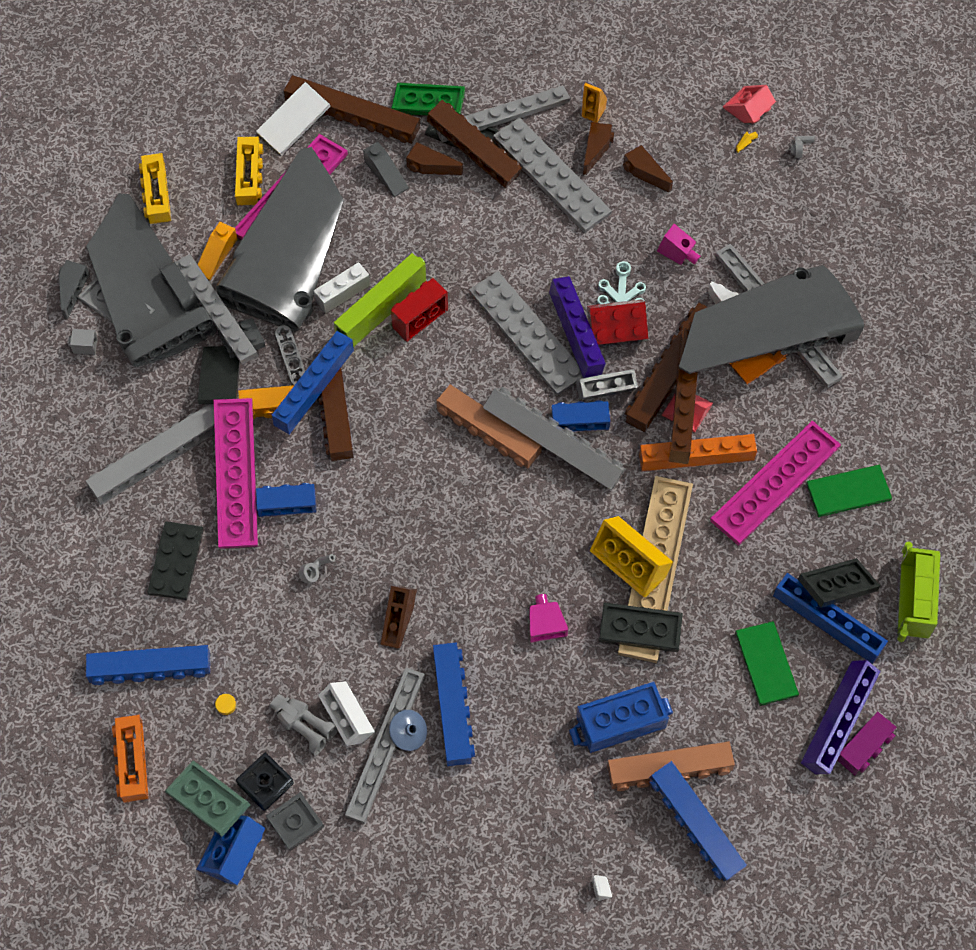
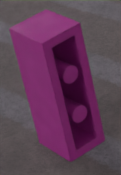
[837,711,897,776]

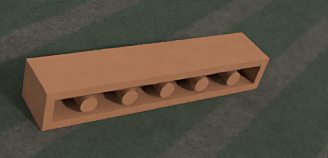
[437,384,542,469]
[607,741,735,791]

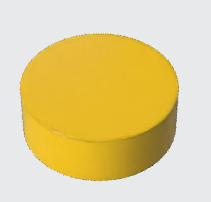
[215,694,236,715]

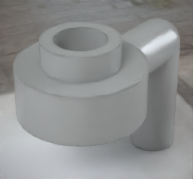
[791,136,815,158]
[299,554,335,583]

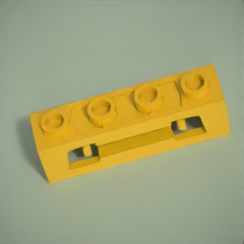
[235,137,263,205]
[139,153,171,224]

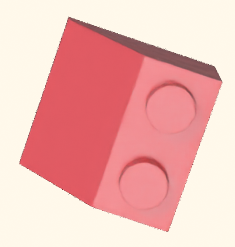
[723,84,776,124]

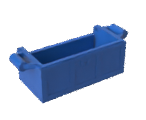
[569,682,673,753]

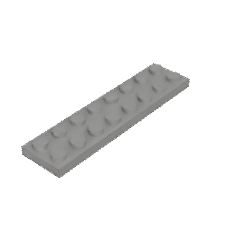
[493,117,612,233]
[469,271,583,396]

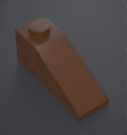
[583,122,615,175]
[406,142,463,175]
[623,145,673,192]
[380,585,417,649]

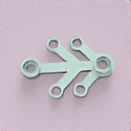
[597,261,646,304]

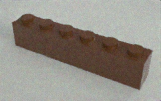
[427,100,522,188]
[317,354,354,461]

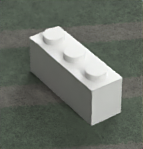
[314,262,370,314]
[318,681,375,746]

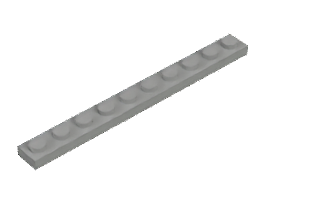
[715,244,843,388]

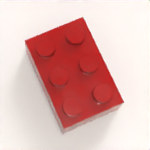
[391,278,448,342]
[587,299,649,345]

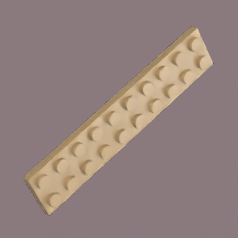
[618,476,693,663]

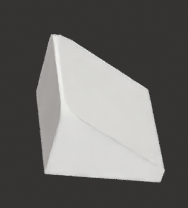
[592,875,612,901]

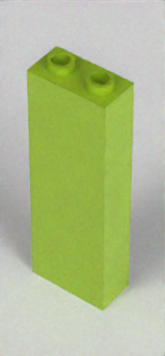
[334,253,426,347]

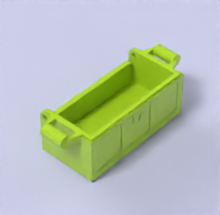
[897,542,940,642]

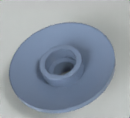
[389,710,427,751]

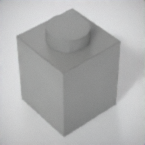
[68,329,98,355]

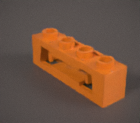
[112,715,149,802]

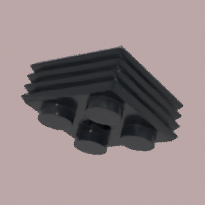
[236,752,294,811]

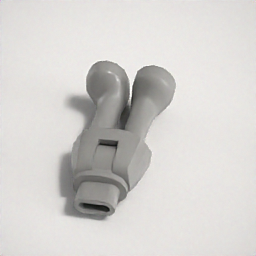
[269,694,338,756]

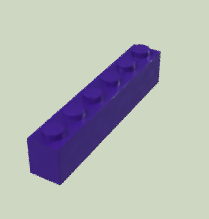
[549,276,606,378]
[801,660,881,774]

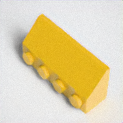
[590,516,673,597]

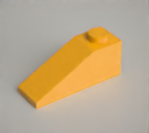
[581,83,607,123]
[198,222,238,280]

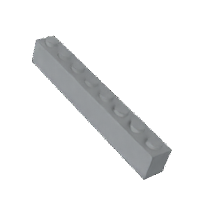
[483,387,626,490]
[86,404,215,505]

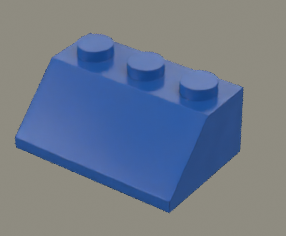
[196,815,265,885]

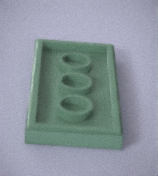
[165,761,250,837]

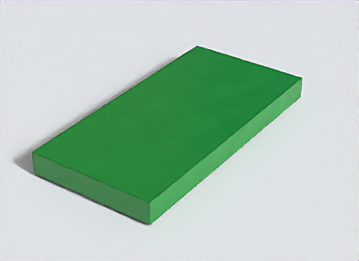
[391,83,466,115]
[806,464,892,517]
[735,621,799,706]

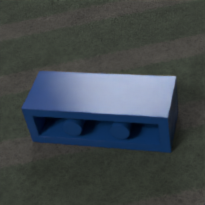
[551,400,610,432]
[256,483,317,517]

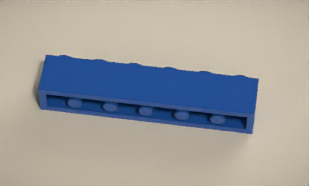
[272,331,354,435]
[773,573,888,664]
[433,642,475,766]
[86,645,210,685]
[649,761,747,881]

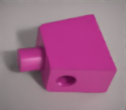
[657,224,701,265]
[529,594,568,643]

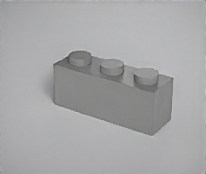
[576,369,638,401]

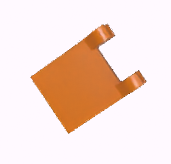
[729,351,787,385]

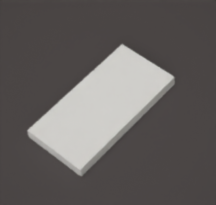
[256,82,331,155]

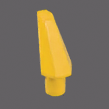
[735,132,758,153]

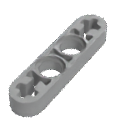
[275,325,305,385]

